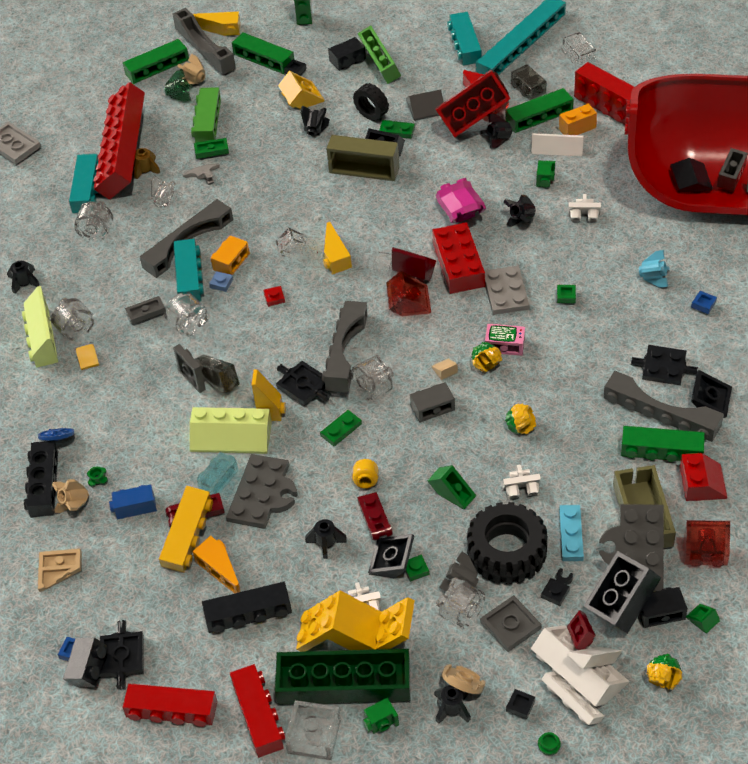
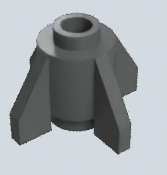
[439,551,479,592]

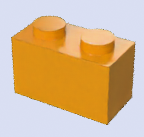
[559,103,597,135]
[211,235,250,275]

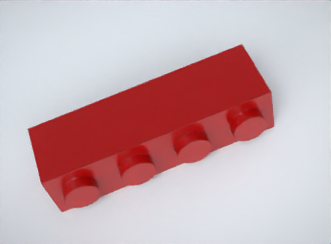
[230,664,286,758]
[122,683,218,727]

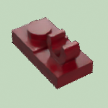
[567,610,596,650]

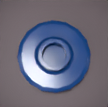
[38,428,74,441]

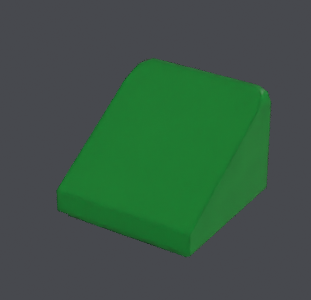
[686,604,720,634]

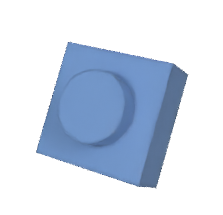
[209,271,233,292]

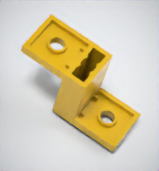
[296,590,415,652]

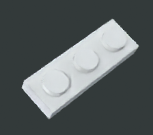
[541,672,604,725]

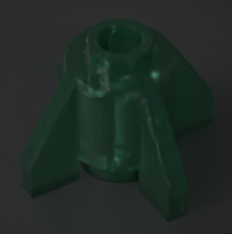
[164,69,193,102]

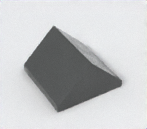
[406,89,444,121]

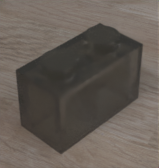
[510,64,547,100]

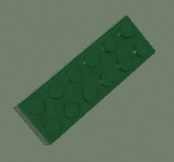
[275,649,411,705]

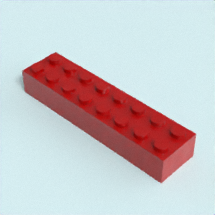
[94,82,145,199]

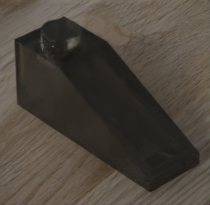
[195,354,240,393]

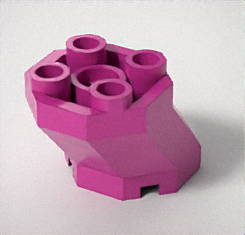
[435,178,486,223]

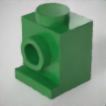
[536,160,556,188]
[363,698,399,734]

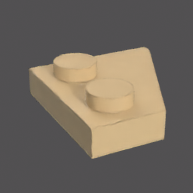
[38,549,82,592]

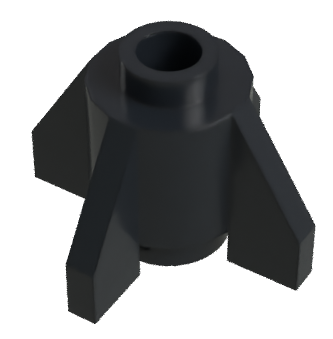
[300,106,330,136]
[481,114,512,148]
[503,195,536,226]
[7,261,40,294]
[305,519,347,559]
[434,685,471,724]

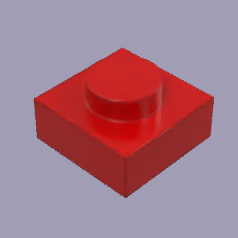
[263,286,285,307]

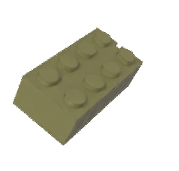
[326,135,400,181]
[613,465,676,548]

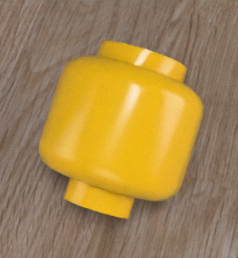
[352,459,379,489]

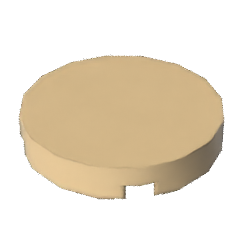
[441,664,485,694]

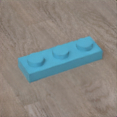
[559,505,584,561]

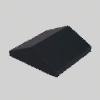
[670,158,713,192]
[691,370,732,418]
[368,534,415,579]

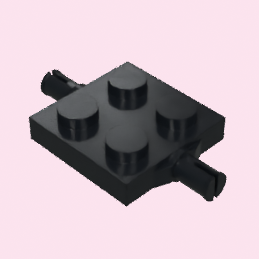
[631,345,698,386]
[276,361,330,406]
[100,620,144,689]

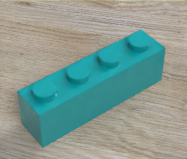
[447,11,482,66]
[69,154,99,213]
[174,238,204,304]

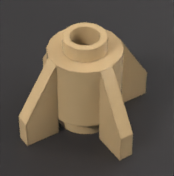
[177,53,206,85]
[52,479,89,513]

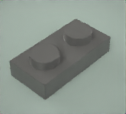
[125,296,166,325]

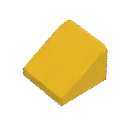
[75,344,99,370]

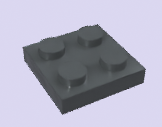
[173,344,206,393]
[480,595,542,652]

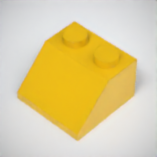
[278,71,325,109]

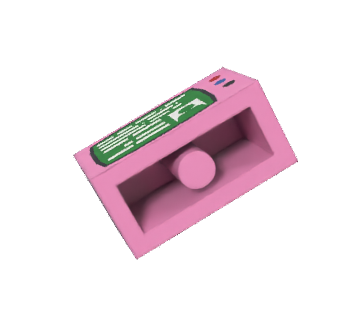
[485,324,525,356]

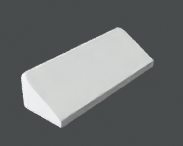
[531,133,584,156]
[567,647,622,669]

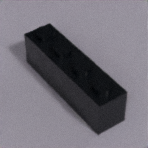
[202,581,292,633]

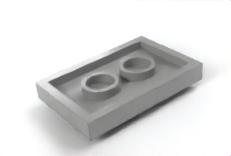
[0,122,41,164]
[484,266,530,315]

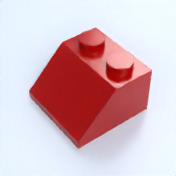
[680,453,727,501]

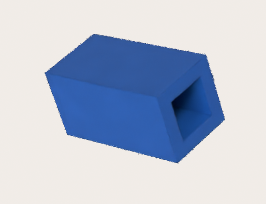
[109,484,157,520]

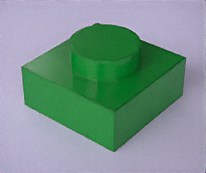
[557,285,576,303]
[405,554,430,582]

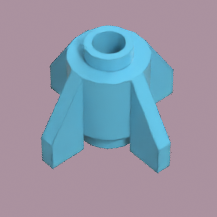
[639,250,670,288]

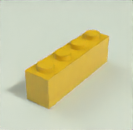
[159,485,213,573]

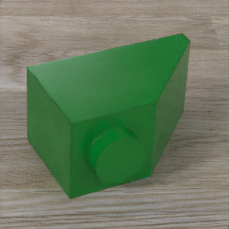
[427,465,476,509]

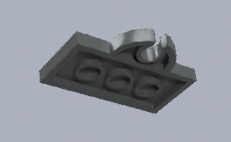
[226,454,298,529]
[599,504,664,591]

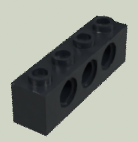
[24,440,59,518]

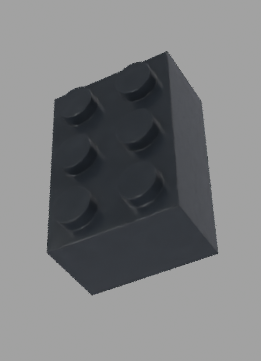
[583,551,661,634]

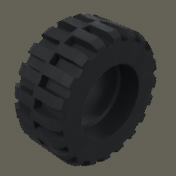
[467,502,548,584]

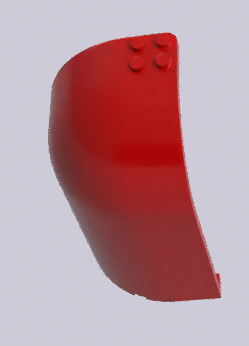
[624,74,748,215]

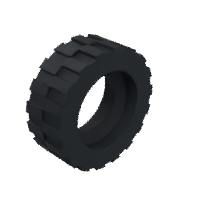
[353,83,389,121]

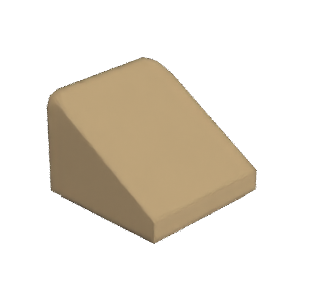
[432,358,458,380]

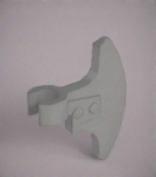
[183,163,220,184]

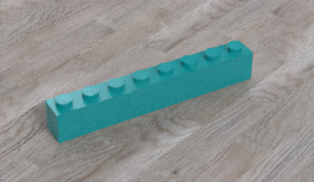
[476,0,566,77]

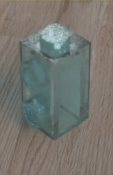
[197,452,239,495]

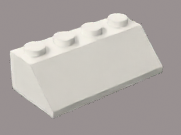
[531,625,630,707]

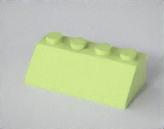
[22,286,58,368]
[190,407,272,454]

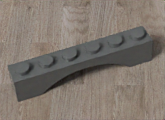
[172,7,236,75]
[140,199,233,278]
[322,301,368,392]
[604,371,724,442]

